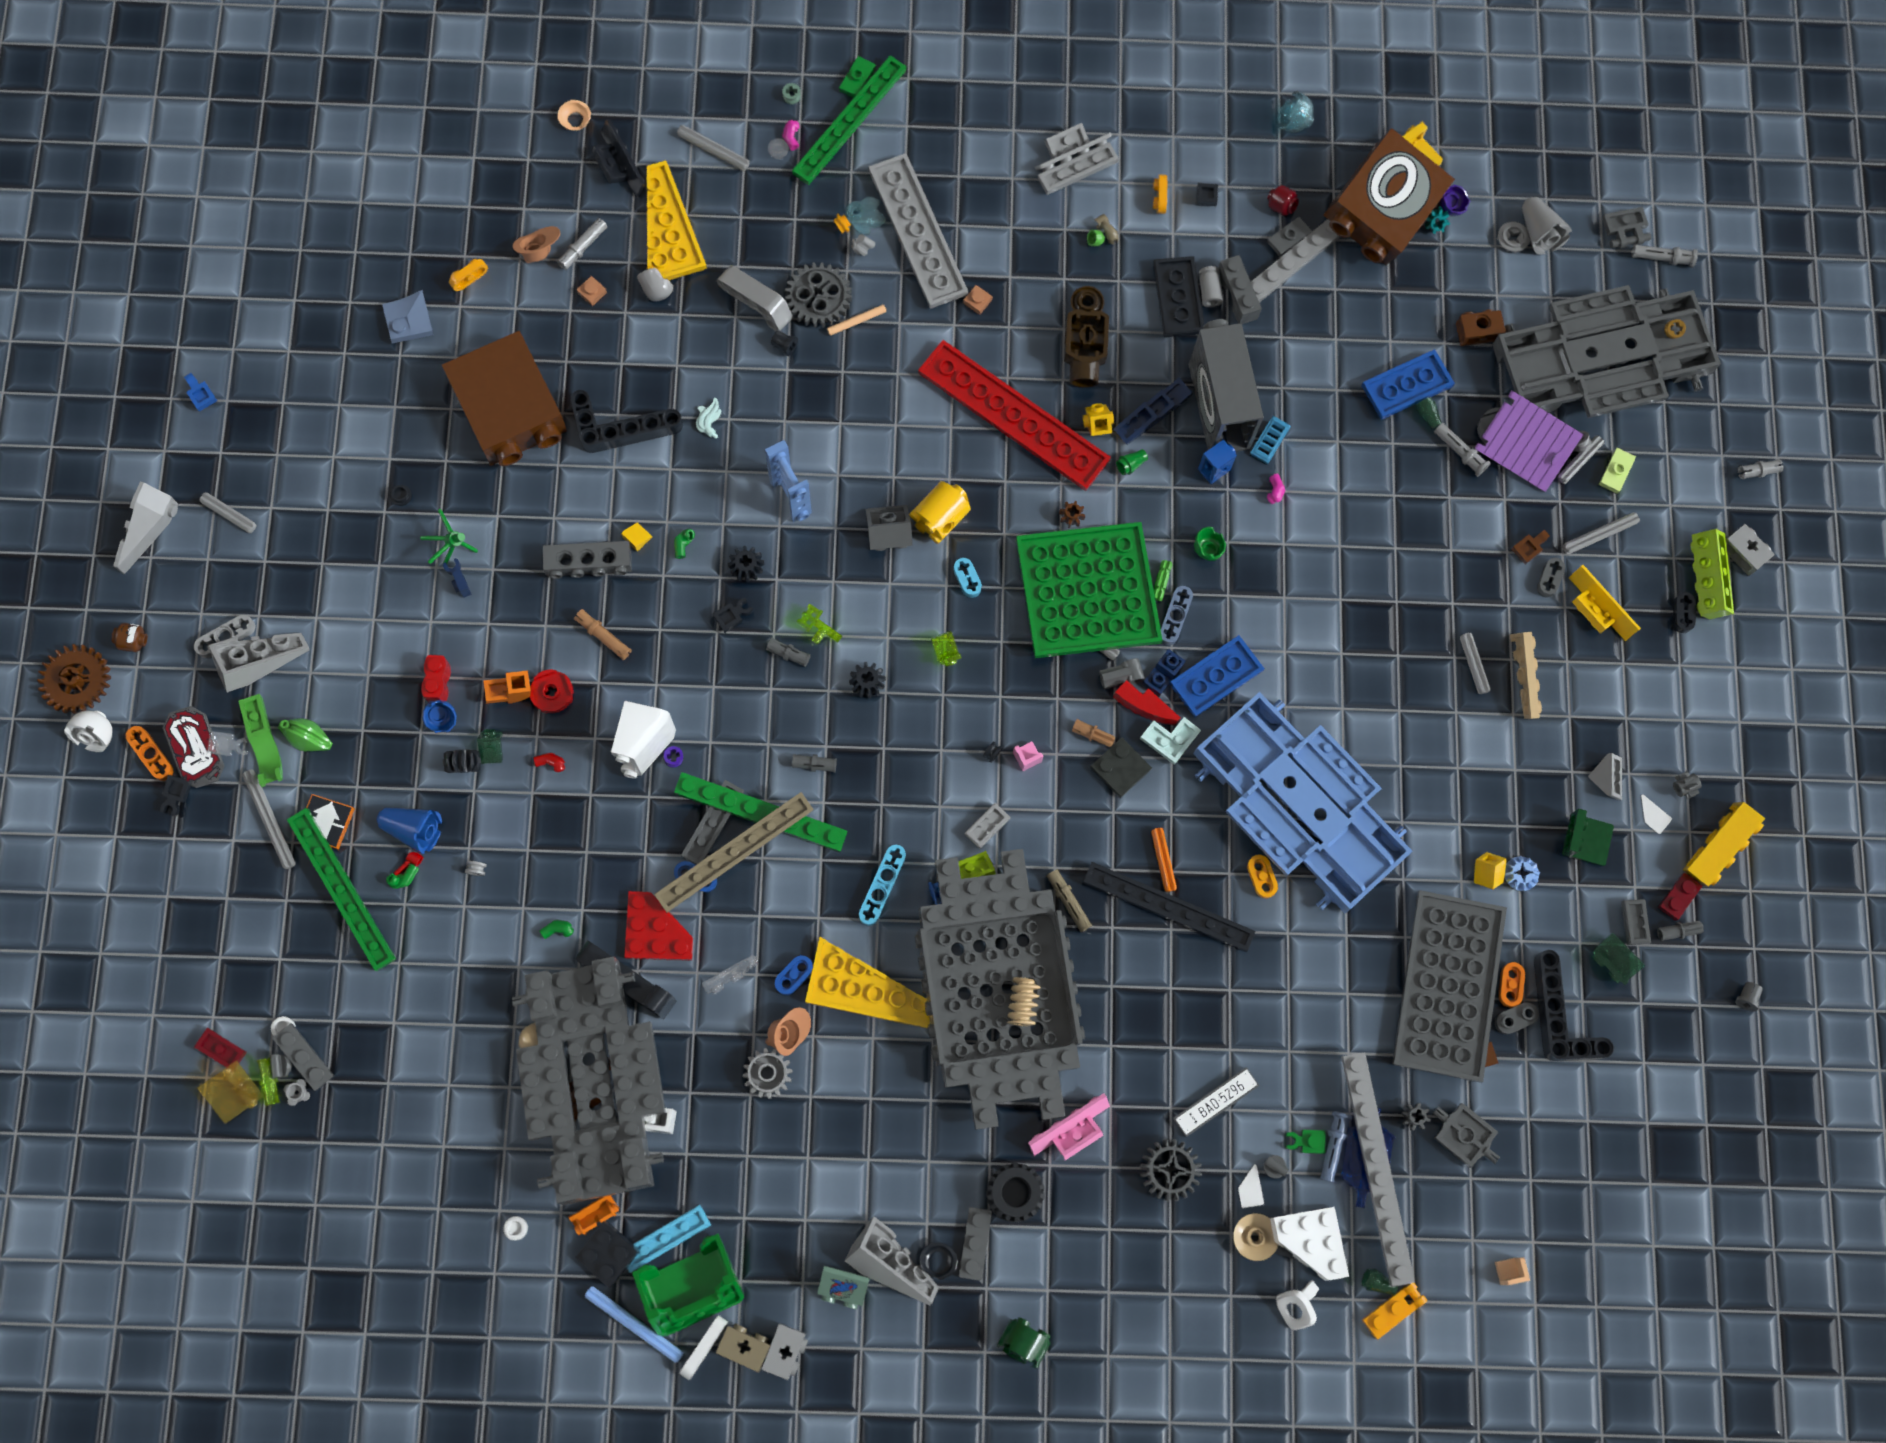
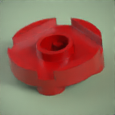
[530,669,574,713]

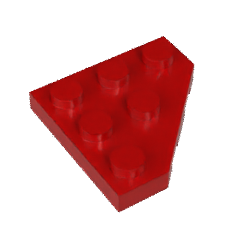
[624,891,694,961]

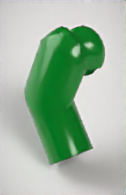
[539,920,574,939]

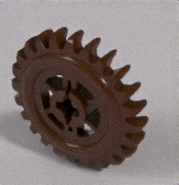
[37,644,111,714]

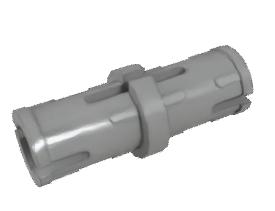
[1738,459,1783,479]

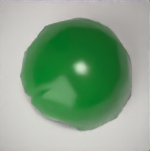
[1194,527,1226,561]

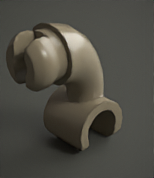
[1094,214,1119,244]

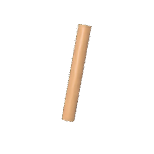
[827,305,886,336]

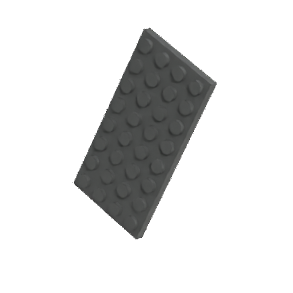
[1392,890,1507,1083]

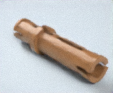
[574,609,632,660]

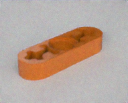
[126,726,174,781]

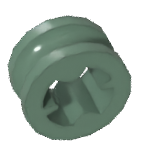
[783,83,801,104]

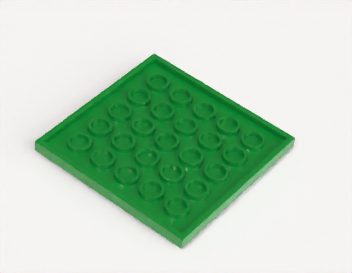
[1016,522,1163,658]

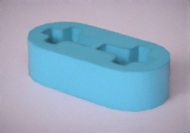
[954,558,982,598]

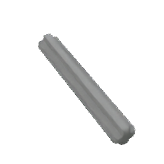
[677,125,750,171]
[1562,512,1640,554]

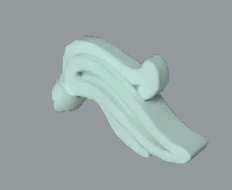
[696,398,721,439]

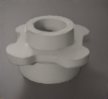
[284,1079,310,1106]

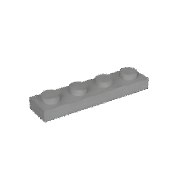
[1038,142,1119,195]

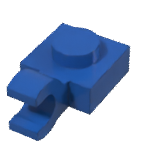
[184,373,217,411]

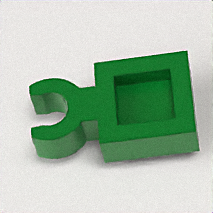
[1285,1130,1325,1154]

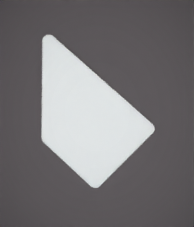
[1641,795,1672,834]
[1238,1165,1264,1208]

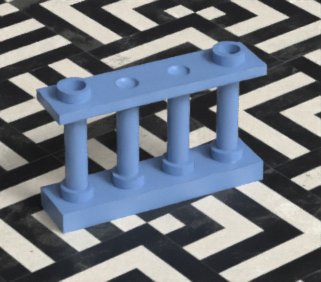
[765,440,812,522]

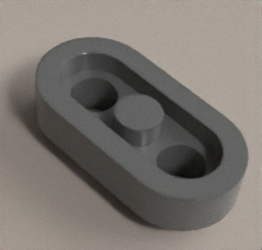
[1494,1003,1539,1035]

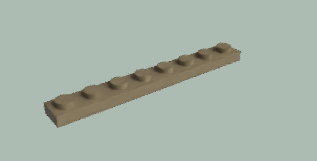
[654,792,814,913]

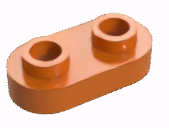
[1498,962,1525,1007]

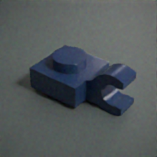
[443,558,472,598]

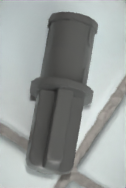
[1657,921,1704,941]

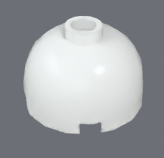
[64,711,112,752]

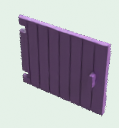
[1474,391,1583,492]

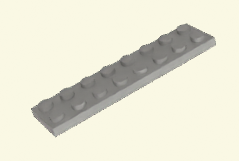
[868,153,968,309]

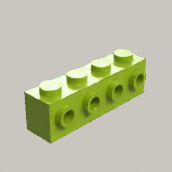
[1690,529,1734,620]

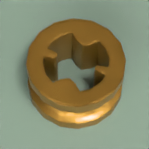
[1664,319,1686,339]

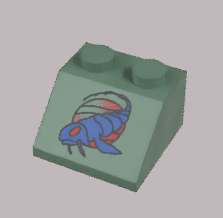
[817,1266,870,1310]

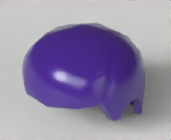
[1439,185,1470,216]

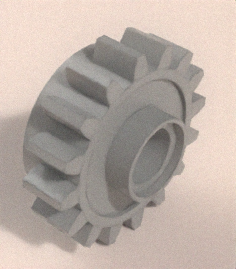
[743,1048,793,1099]

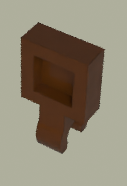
[1512,530,1550,565]

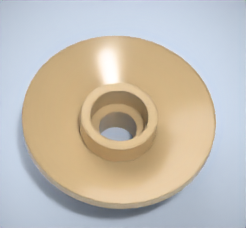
[1233,1214,1278,1261]

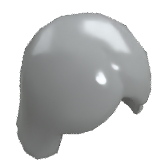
[637,268,673,302]

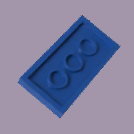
[1361,349,1455,420]
[1169,635,1265,718]

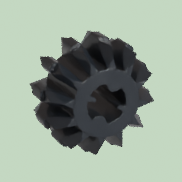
[728,545,765,583]
[849,661,886,699]
[443,750,481,773]

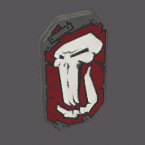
[163,706,225,788]

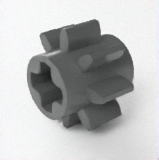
[1673,771,1702,799]
[1401,1103,1430,1131]

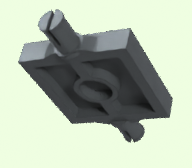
[1432,1103,1500,1168]

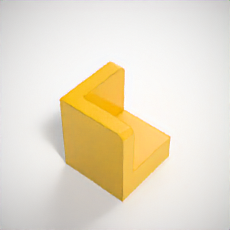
[1474,852,1506,889]

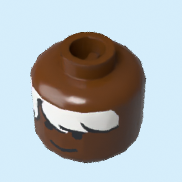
[112,623,148,653]

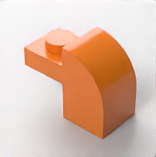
[483,671,531,704]

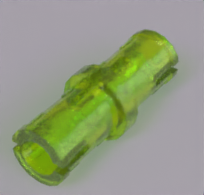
[257,1058,280,1106]

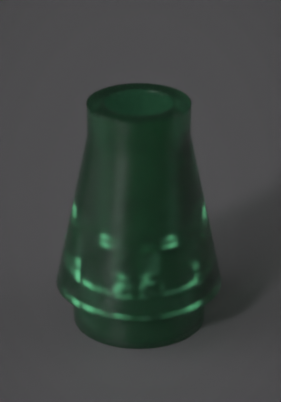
[1416,397,1442,429]
[1362,1268,1398,1296]

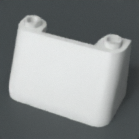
[611,701,676,779]

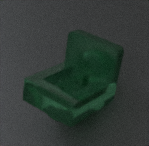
[477,729,503,764]

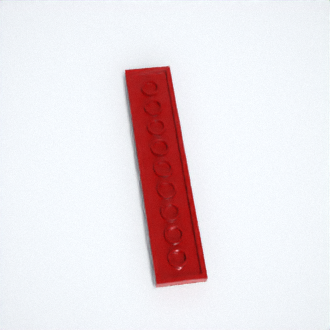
[918,340,1111,491]

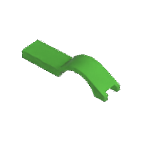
[239,694,283,787]

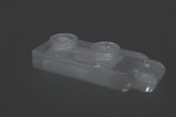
[702,955,758,995]

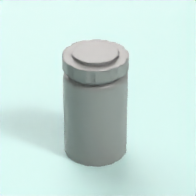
[1199,266,1223,307]

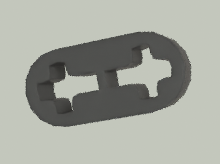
[1537,558,1565,597]

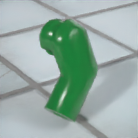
[674,529,695,559]
[386,864,419,889]

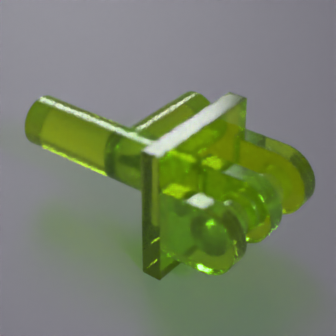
[797,604,843,644]

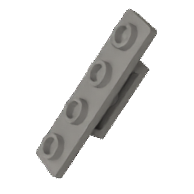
[1035,123,1112,172]

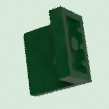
[1562,809,1614,866]

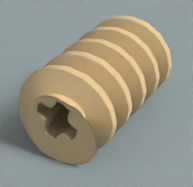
[1007,977,1040,1026]

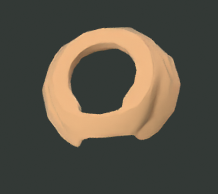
[558,100,591,130]

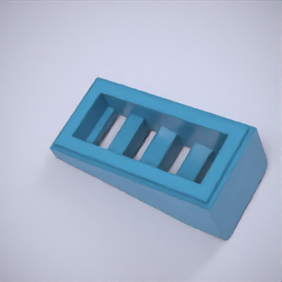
[1250,416,1291,465]

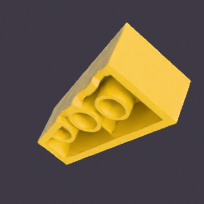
[1683,802,1765,887]

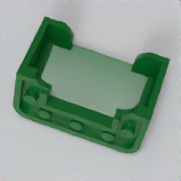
[632,1234,744,1336]

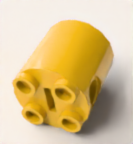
[909,481,971,544]

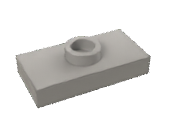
[964,803,1011,849]

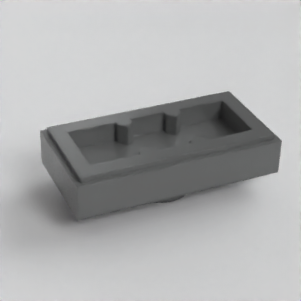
[1267,217,1312,257]
[1621,899,1651,945]

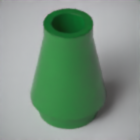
[1116,449,1148,475]

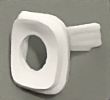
[1276,1280,1319,1330]

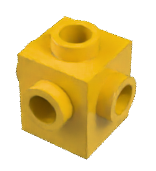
[1083,403,1114,436]

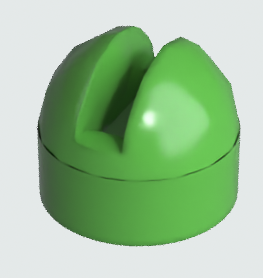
[1087,230,1105,247]

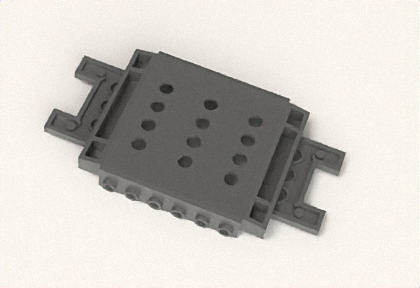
[915,849,1085,1130]

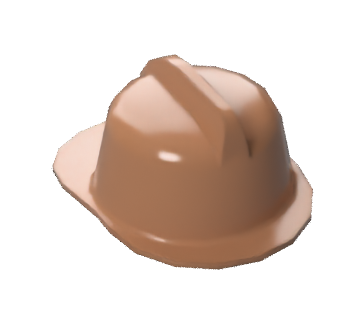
[513,226,560,263]
[765,1007,811,1056]

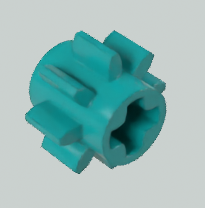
[1425,206,1450,234]

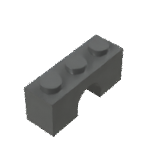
[1218,255,1262,324]

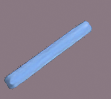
[585,1287,684,1363]

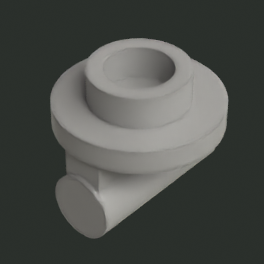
[852,234,875,256]

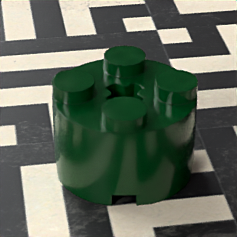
[996,1317,1051,1369]

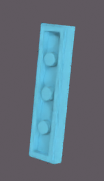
[627,1205,711,1273]

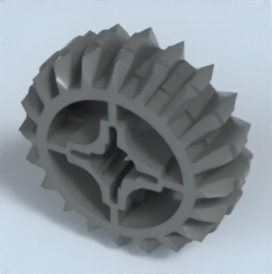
[1140,1139,1202,1202]

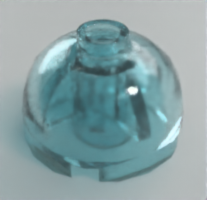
[1276,90,1314,133]

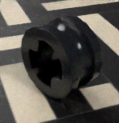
[982,741,1003,763]

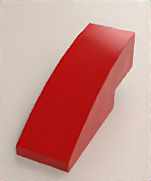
[1113,680,1181,726]

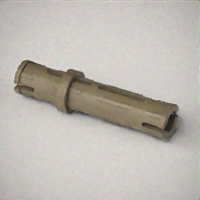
[1046,869,1093,933]

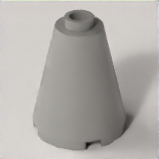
[1522,197,1572,255]

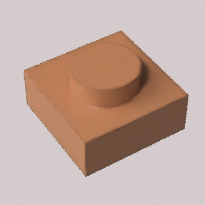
[577,276,607,306]
[963,285,992,315]

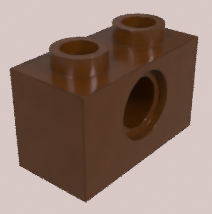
[1456,309,1506,346]

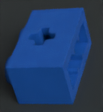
[1198,439,1237,484]

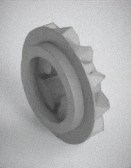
[1497,222,1530,253]

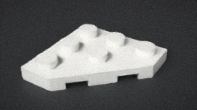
[1270,1207,1349,1281]

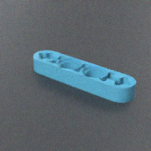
[859,845,906,926]

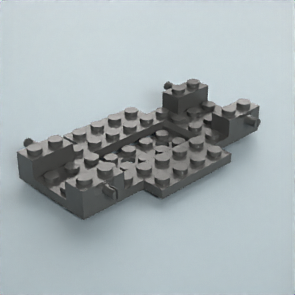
[1492,285,1721,418]
[512,956,666,1205]

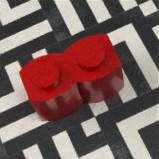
[421,655,451,703]

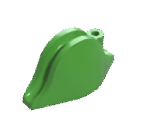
[278,718,333,751]

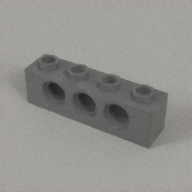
[543,541,632,579]

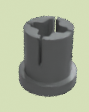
[1735,982,1763,1011]

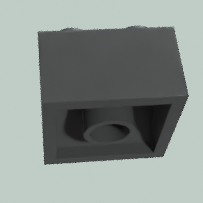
[865,505,913,551]

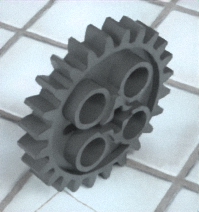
[785,262,852,328]

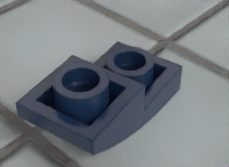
[1142,649,1186,697]

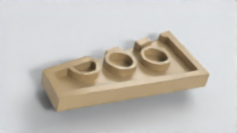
[1510,632,1542,719]

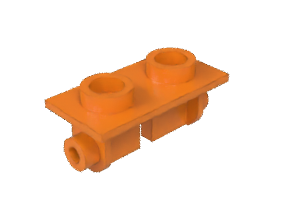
[569,1195,619,1235]

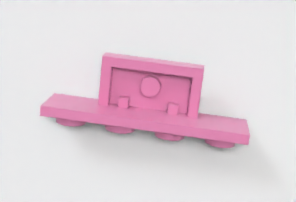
[1028,1093,1110,1160]

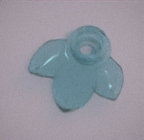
[846,197,886,235]

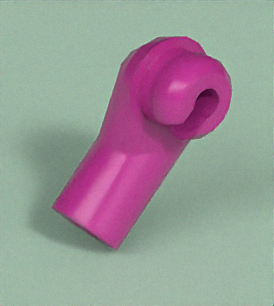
[782,120,800,151]
[1267,474,1285,504]

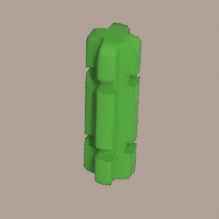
[1154,560,1172,601]

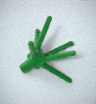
[420,509,478,564]

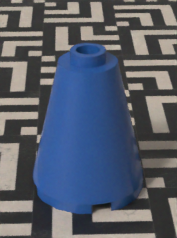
[377,808,442,854]

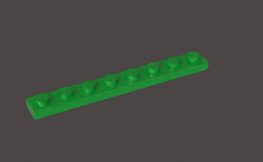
[792,56,906,185]
[674,772,848,853]
[287,808,397,971]

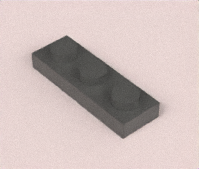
[272,1023,334,1091]
[959,1207,992,1281]

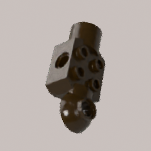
[1064,286,1109,388]

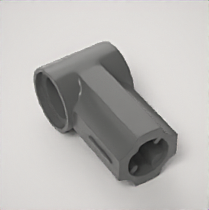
[1099,658,1145,690]

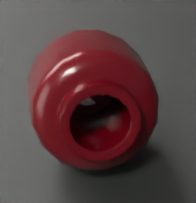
[1267,185,1299,216]

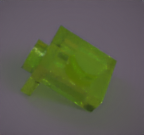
[930,631,961,666]

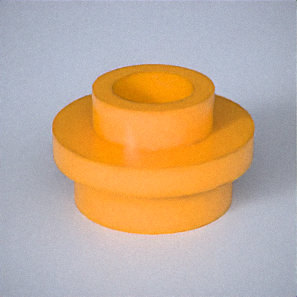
[833,213,851,234]

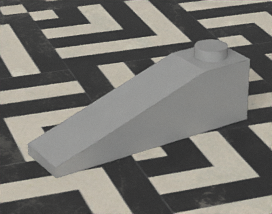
[113,481,178,574]
[209,633,309,692]
[845,1217,939,1305]

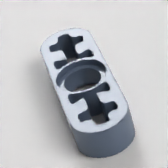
[1161,586,1193,645]

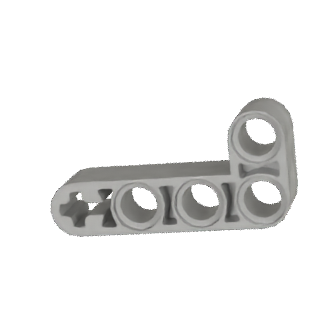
[716,265,793,332]

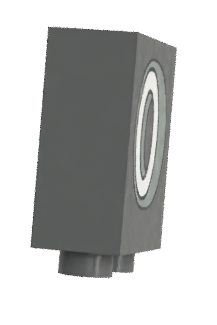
[1189,319,1264,452]

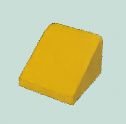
[621,523,652,552]

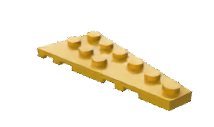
[647,160,707,280]
[805,937,930,1029]

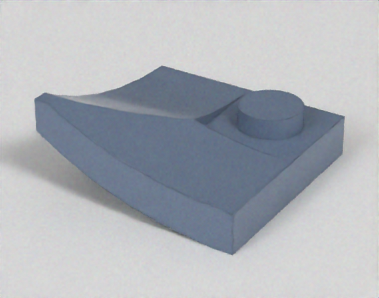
[382,290,433,343]

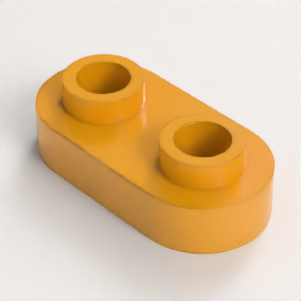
[1153,174,1167,214]
[449,259,488,291]
[1247,855,1278,899]

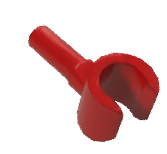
[394,852,424,875]

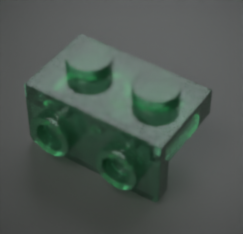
[1593,932,1645,985]

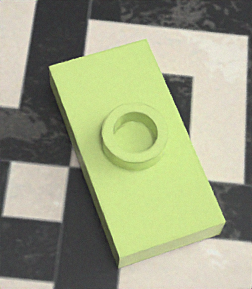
[1599,448,1636,494]

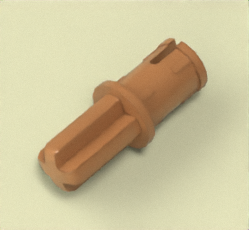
[1072,719,1115,747]

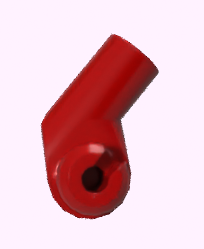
[533,753,565,772]

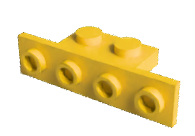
[1568,565,1641,641]

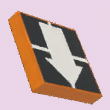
[306,794,355,850]

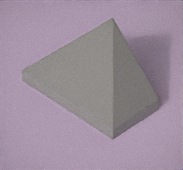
[1588,753,1622,800]

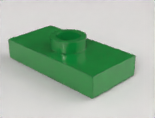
[839,56,876,98]

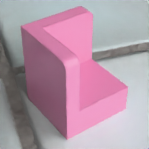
[1013,742,1043,771]

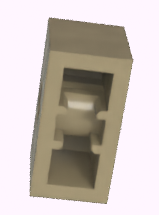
[716,1323,771,1372]

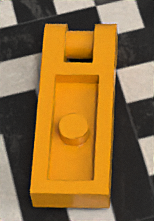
[1362,1283,1428,1340]

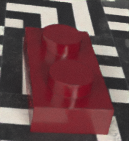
[1658,873,1702,921]
[194,1028,247,1071]

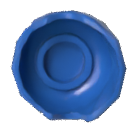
[422,700,457,733]

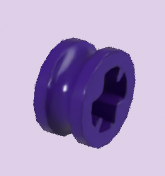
[664,746,683,768]

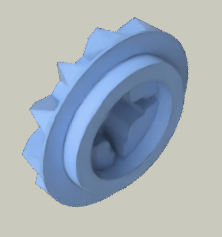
[1505,856,1540,891]

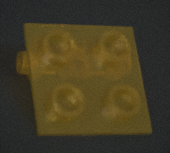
[197,1061,264,1123]

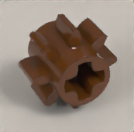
[1059,501,1086,528]

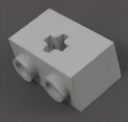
[1726,524,1775,576]
[762,1323,808,1380]

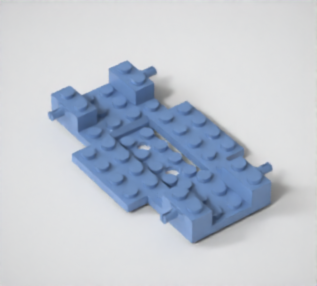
[1193,692,1413,914]

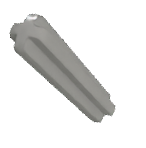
[1557,436,1604,484]
[199,492,257,533]
[1460,633,1490,694]

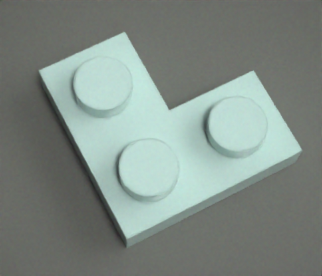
[1140,717,1201,765]

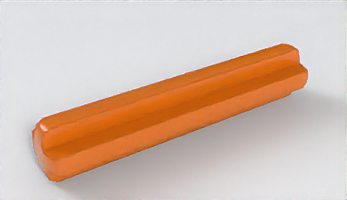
[1151,828,1177,892]

